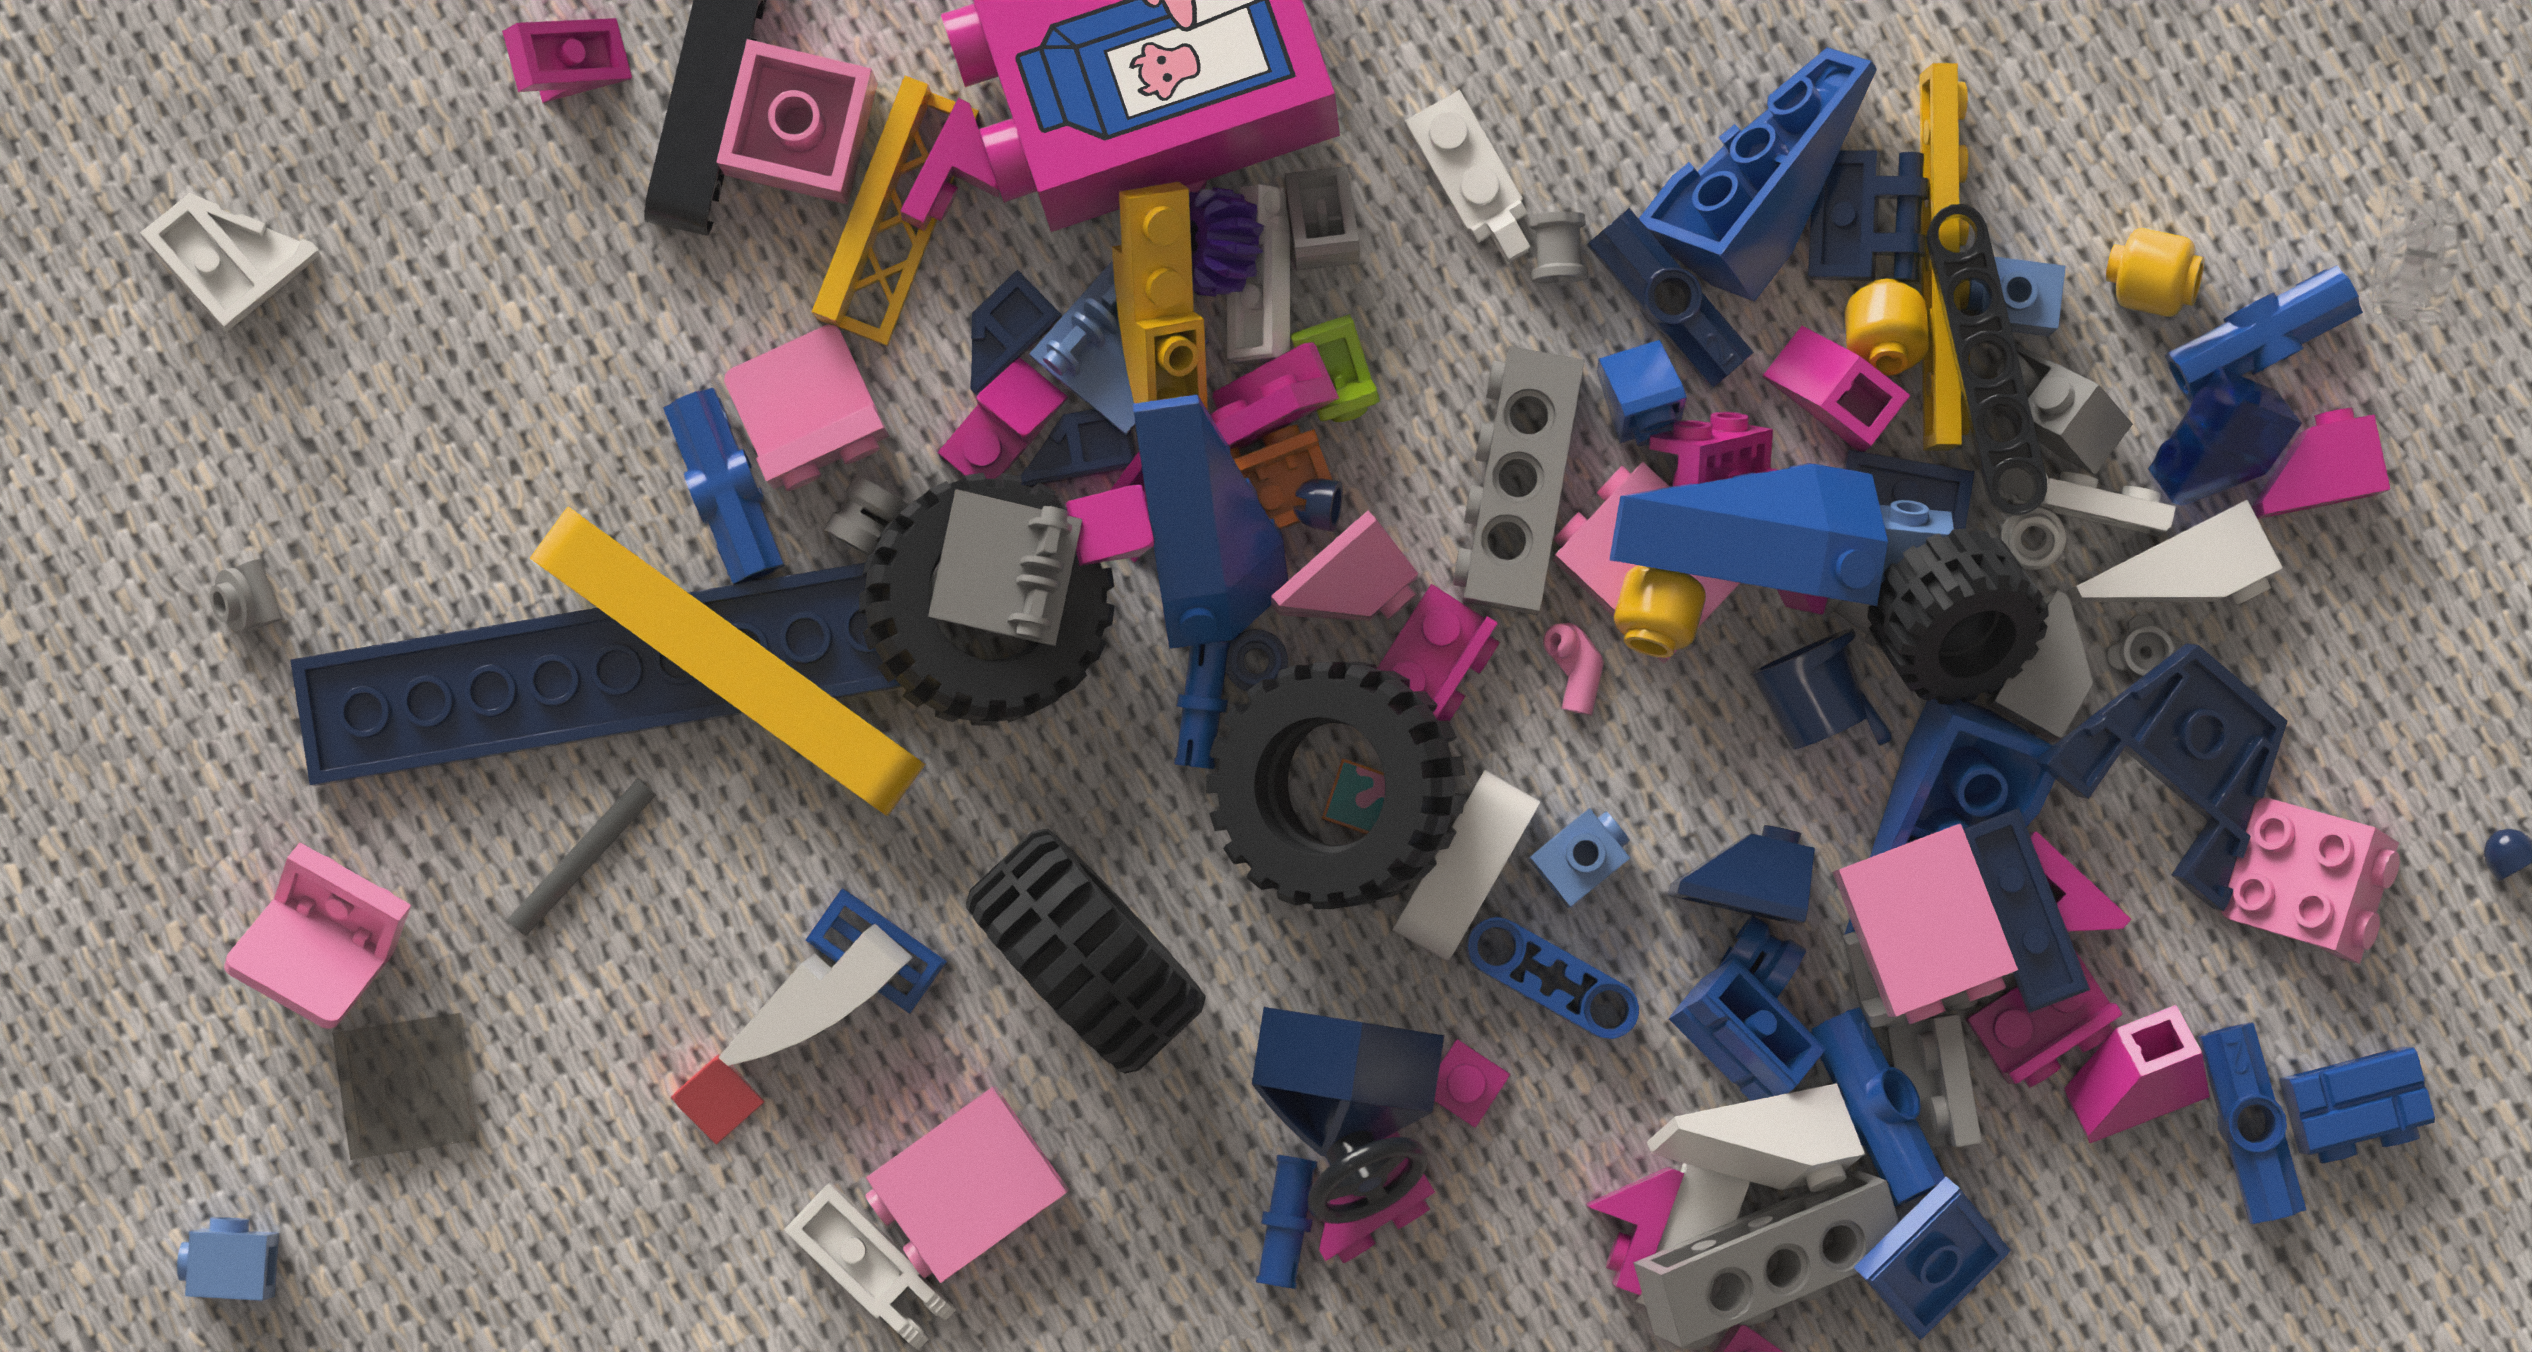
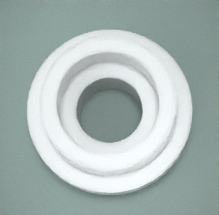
[2001,506,2066,570]

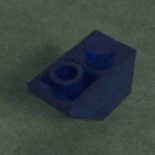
[2148,367,2302,506]

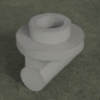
[210,559,282,632]

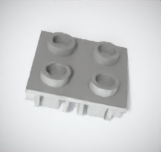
[928,489,1082,646]

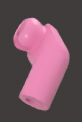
[1543,623,1604,716]

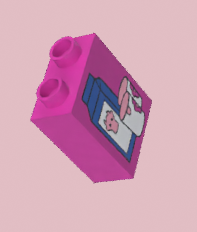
[941,0,1340,232]

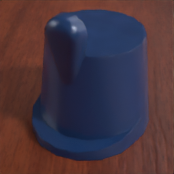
[1750,628,1892,750]

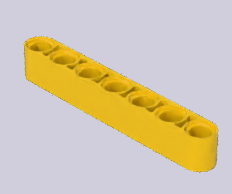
[530,506,926,816]

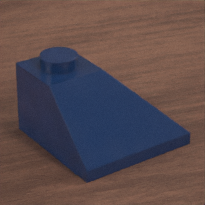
[1668,825,1815,924]

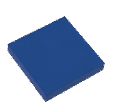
[1854,1176,2011,1340]

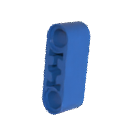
[1466,917,1639,1039]

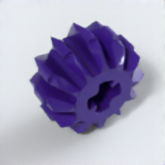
[1189,187,1264,297]

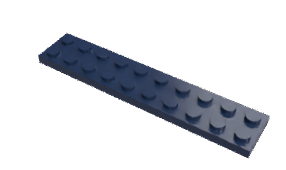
[290,562,931,786]

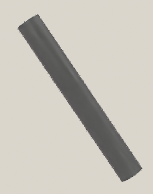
[507,778,656,936]

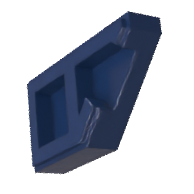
[970,269,1062,396]
[1020,409,1135,487]

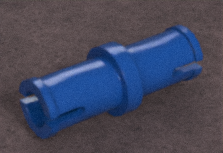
[1174,641,1231,769]
[1256,1155,1318,1289]

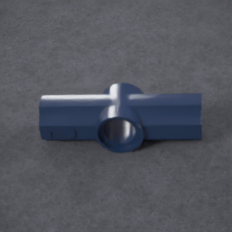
[1587,208,1754,389]

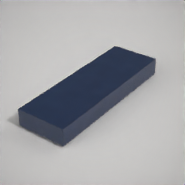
[1963,808,2090,1013]

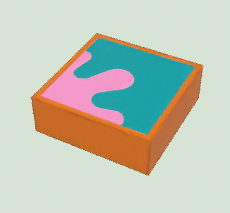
[1321,758,1385,835]

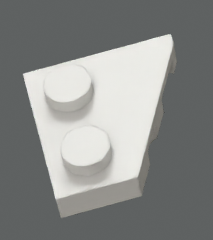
[140,193,320,333]

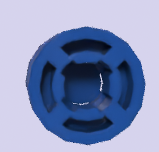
[1718,915,1807,998]

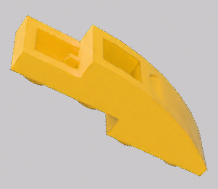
[1112,182,1208,411]

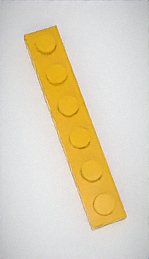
[1919,63,1970,451]

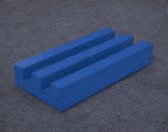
[805,888,948,1014]

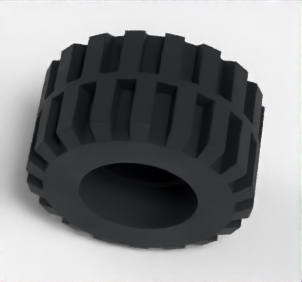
[1867,528,2049,704]

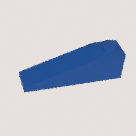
[1639,47,1877,302]
[1133,395,1289,649]
[1609,463,1888,606]
[1845,698,2055,934]

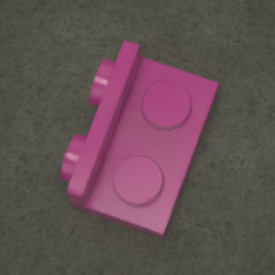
[1210,342,1339,450]
[1649,412,1773,487]
[1377,584,1500,722]
[1965,949,2123,1088]

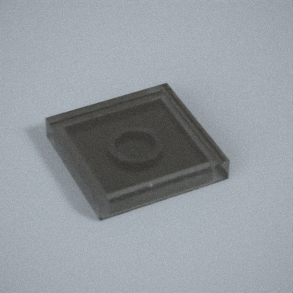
[332,1013,480,1160]

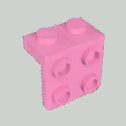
[724,325,889,491]
[2221,798,2400,964]
[224,843,411,1029]

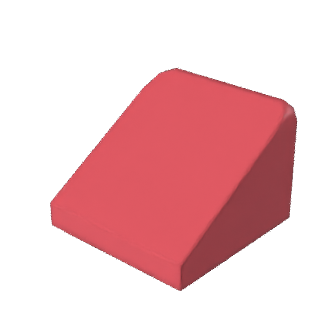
[670,1054,765,1145]

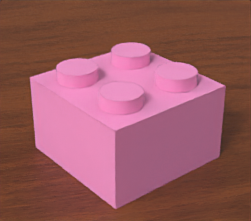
[716,39,878,205]

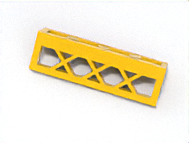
[811,75,979,347]

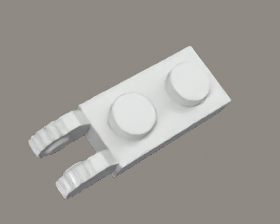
[1998,468,2176,537]
[784,1182,956,1350]

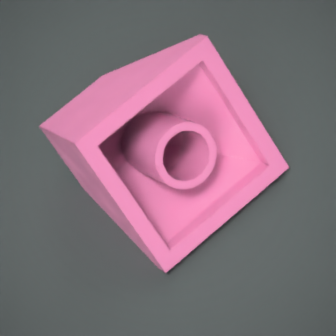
[1271,510,1418,621]

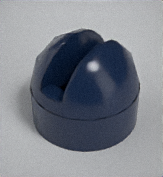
[1293,478,1343,532]
[2484,828,2532,882]

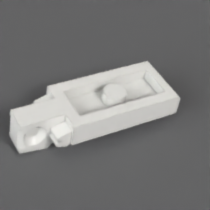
[1404,90,1531,265]
[1227,184,1290,364]

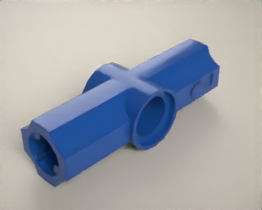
[2165,265,2363,402]
[663,388,785,585]
[1811,1007,1945,1207]
[2197,1022,2306,1224]

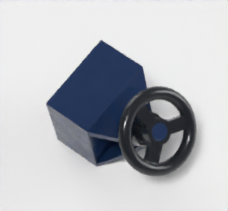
[1252,1007,1445,1224]

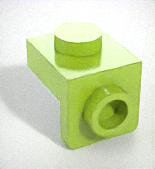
[1290,314,1380,422]

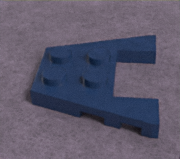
[2036,643,2288,911]

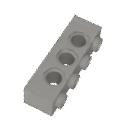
[1453,346,1585,615]
[1633,1170,1899,1349]

